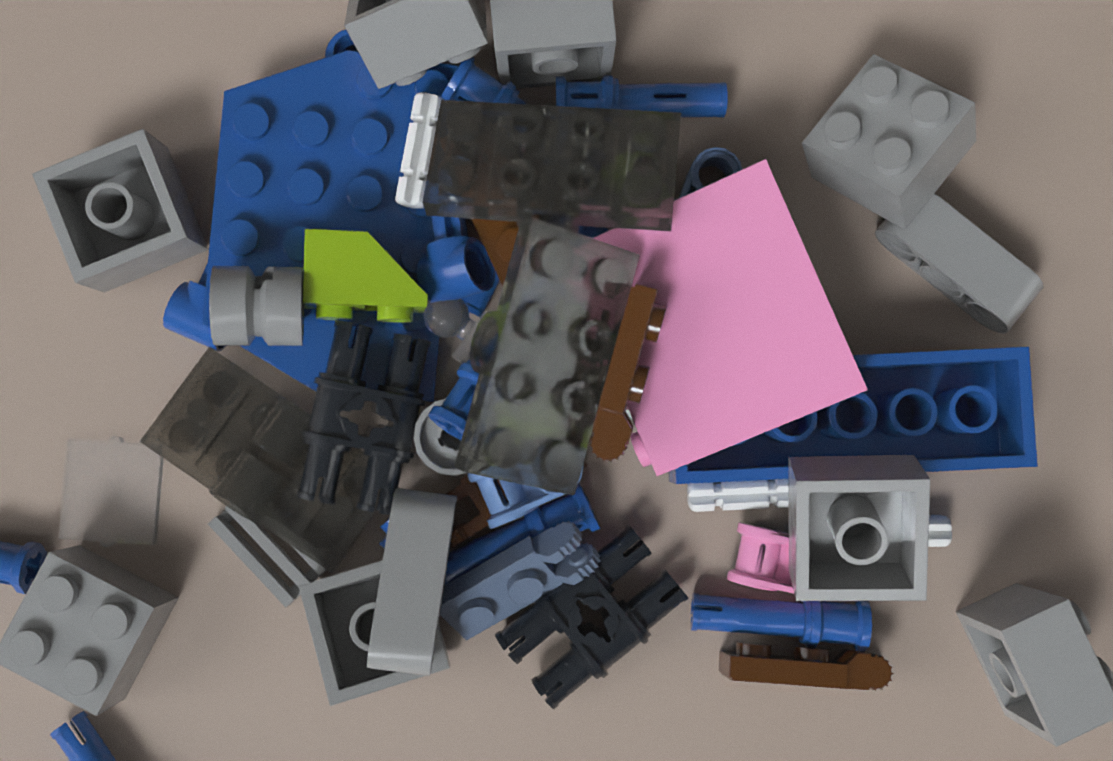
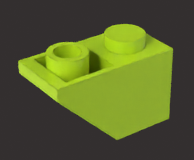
[303,229,428,323]

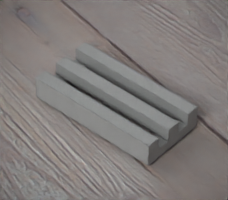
[208,484,332,608]

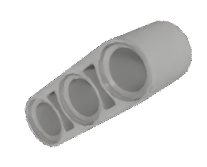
[875,193,1043,334]
[367,488,457,676]

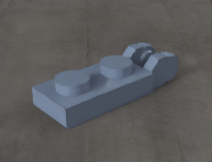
[440,521,600,640]

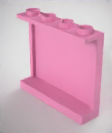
[561,159,868,476]

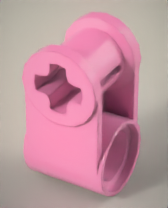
[727,522,794,594]

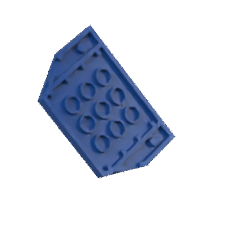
[202,50,459,402]

